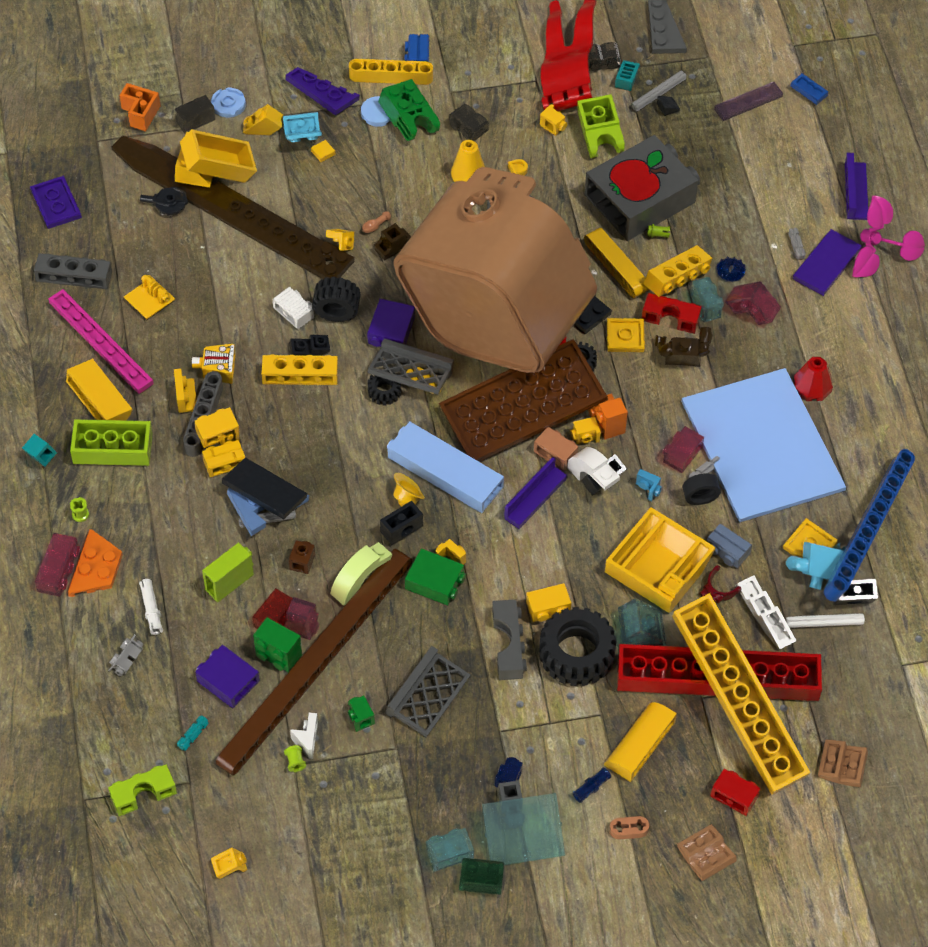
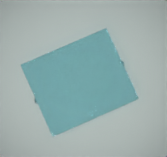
[482,793,565,867]

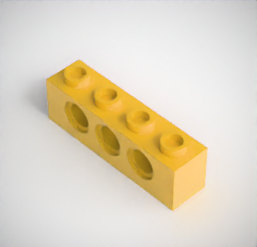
[644,245,712,297]
[262,354,338,385]

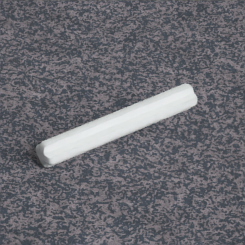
[786,614,865,628]

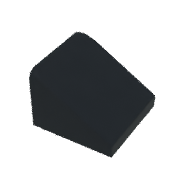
[657,96,680,116]

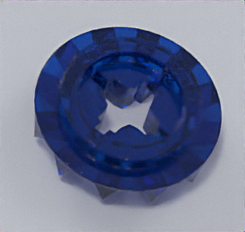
[717,256,746,282]

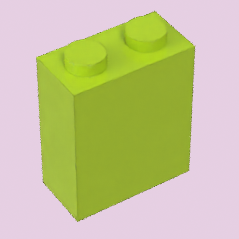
[202,542,254,602]

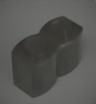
[588,42,621,72]
[449,104,489,141]

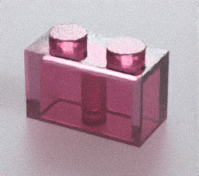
[663,426,704,473]
[286,597,319,640]

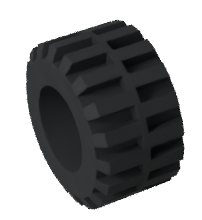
[312,277,361,322]

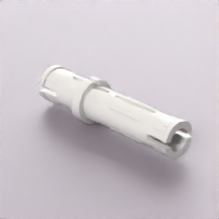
[139,579,163,635]

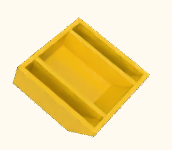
[605,507,716,613]

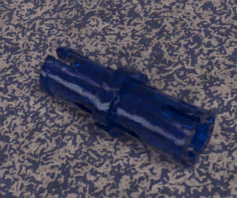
[573,767,611,803]

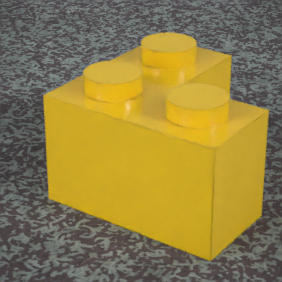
[195,407,240,448]

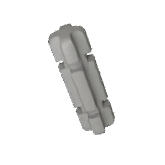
[788,228,806,260]
[689,456,720,478]

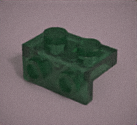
[459,858,504,895]

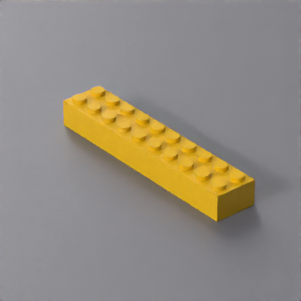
[672,593,810,795]

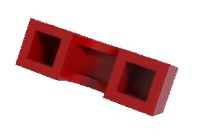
[642,293,702,334]

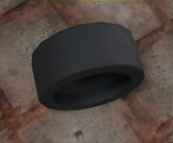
[682,473,721,505]

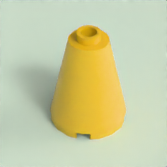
[451,140,485,182]

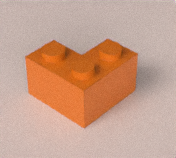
[119,83,161,131]
[588,393,628,440]

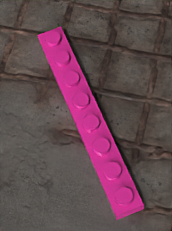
[48,289,154,394]

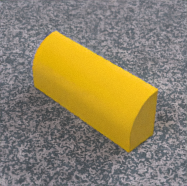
[66,359,132,421]
[604,702,677,782]

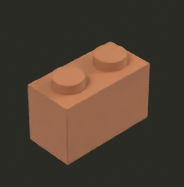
[534,427,579,472]

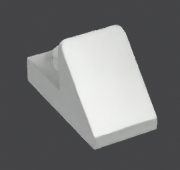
[290,713,318,759]

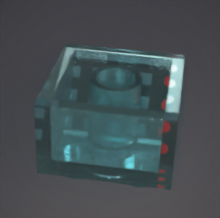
[618,598,667,646]

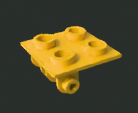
[124,274,175,319]

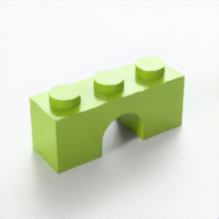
[108,764,177,816]

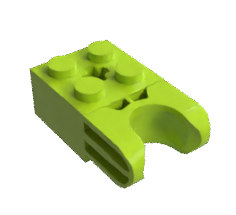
[577,94,625,158]

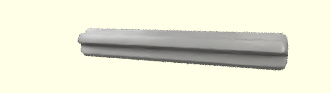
[631,71,686,111]

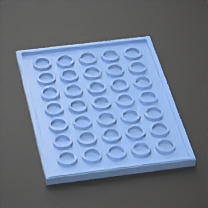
[681,368,846,523]

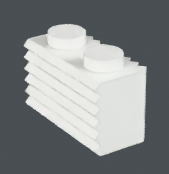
[272,287,314,329]

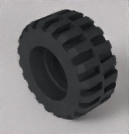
[539,607,616,686]

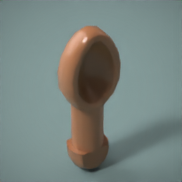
[362,211,391,233]

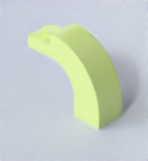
[330,542,392,606]

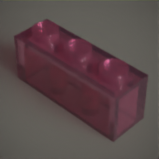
[35,533,80,597]

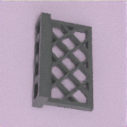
[368,338,454,395]
[385,646,470,738]

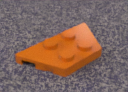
[68,529,123,597]

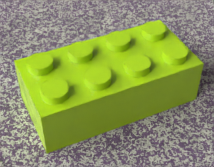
[70,419,153,466]

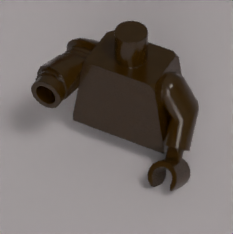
[654,327,713,367]

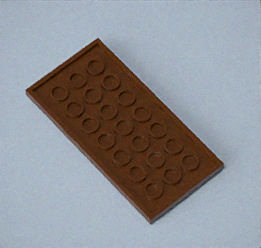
[439,339,608,462]

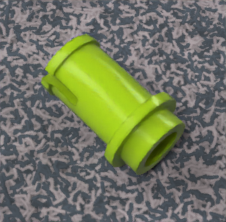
[647,224,670,238]

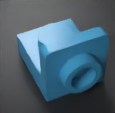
[636,469,662,502]

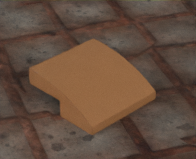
[818,740,868,787]
[677,824,737,881]

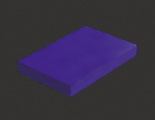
[30,176,82,229]

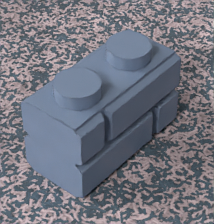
[706,524,752,568]

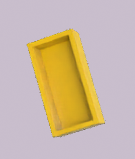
[180,129,257,183]

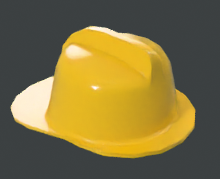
[393,473,425,507]

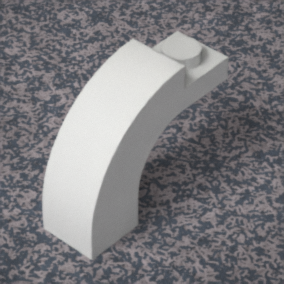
[567,447,620,490]

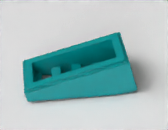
[615,60,640,91]

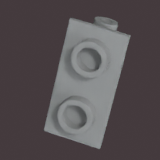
[108,634,144,676]

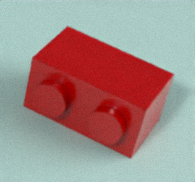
[710,768,760,816]

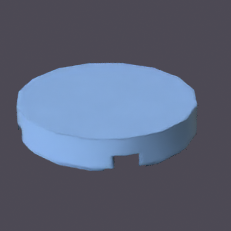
[211,87,246,118]
[361,96,391,127]

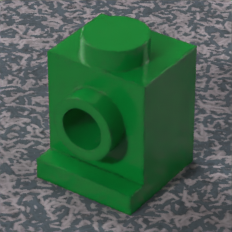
[348,695,375,732]

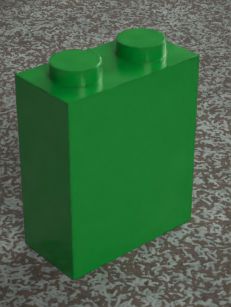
[405,548,466,606]

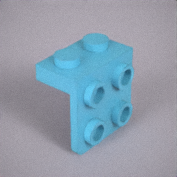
[283,112,322,142]

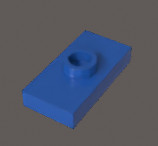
[790,73,828,105]

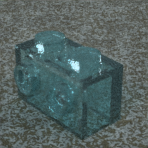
[690,277,724,322]
[426,828,474,872]

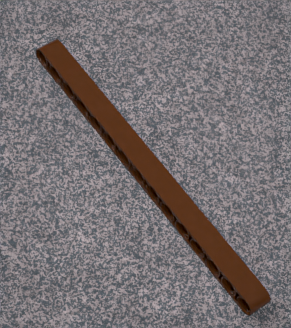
[216,549,413,775]

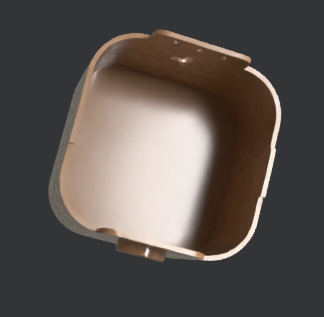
[394,167,597,373]

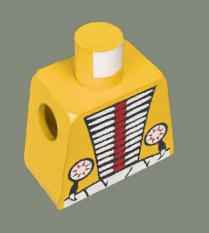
[192,344,236,384]

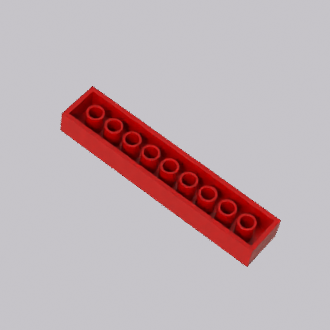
[617,644,822,701]

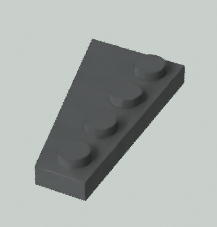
[648,0,687,54]

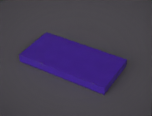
[792,229,862,296]

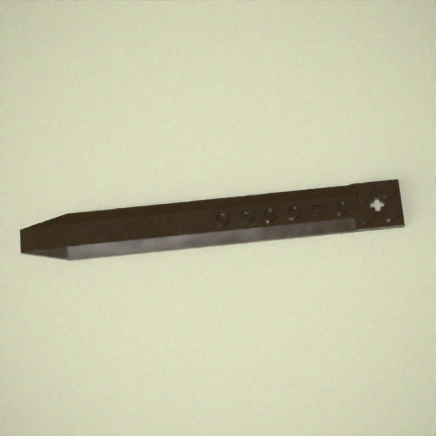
[111,135,355,280]

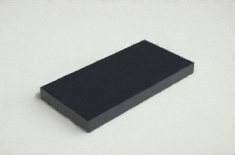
[222,457,307,520]

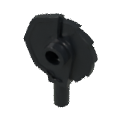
[140,187,188,216]

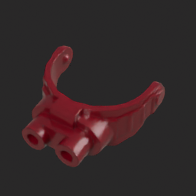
[699,565,742,603]

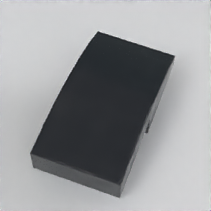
[289,335,330,356]

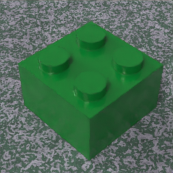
[253,617,302,673]

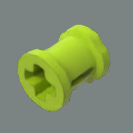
[70,497,89,522]
[284,745,306,772]

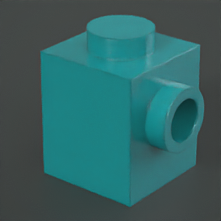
[22,434,57,467]

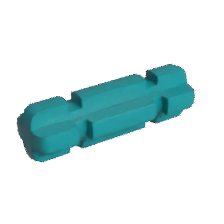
[177,715,209,751]

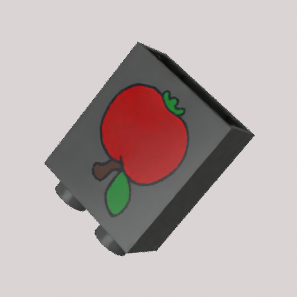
[584,135,700,241]

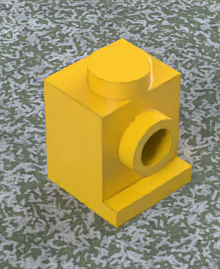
[540,104,568,136]
[570,417,601,444]

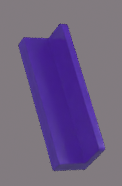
[844,153,868,220]
[504,457,567,529]

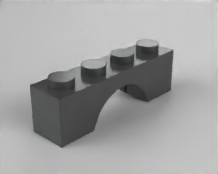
[492,599,527,680]

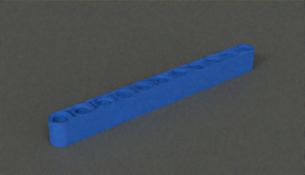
[823,449,915,602]

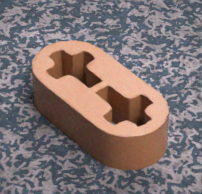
[609,816,649,839]

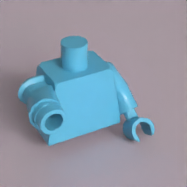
[786,542,846,590]

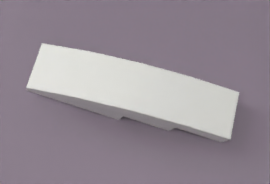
[736,575,796,650]

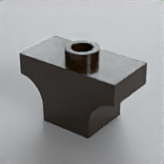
[374,223,411,261]

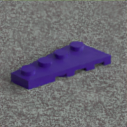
[285,67,360,116]

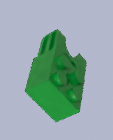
[378,79,440,141]

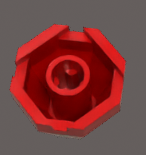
[793,357,833,401]

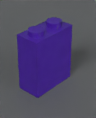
[367,299,415,347]
[195,644,260,709]

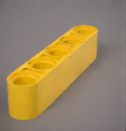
[349,59,433,85]
[584,228,650,298]

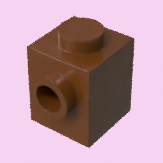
[289,540,315,574]

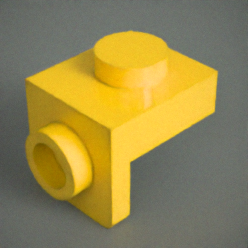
[436,539,466,565]

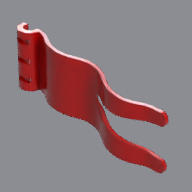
[541,0,597,111]

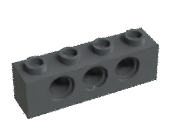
[34,253,112,290]

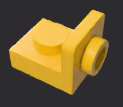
[326,229,354,251]
[211,848,247,879]

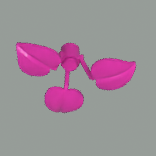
[852,195,925,277]

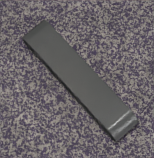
[183,371,223,457]

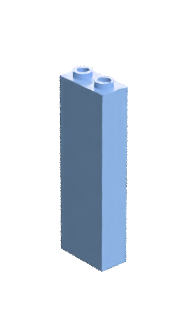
[387,421,504,513]

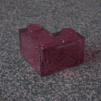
[725,281,781,325]

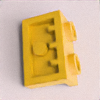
[174,369,197,413]

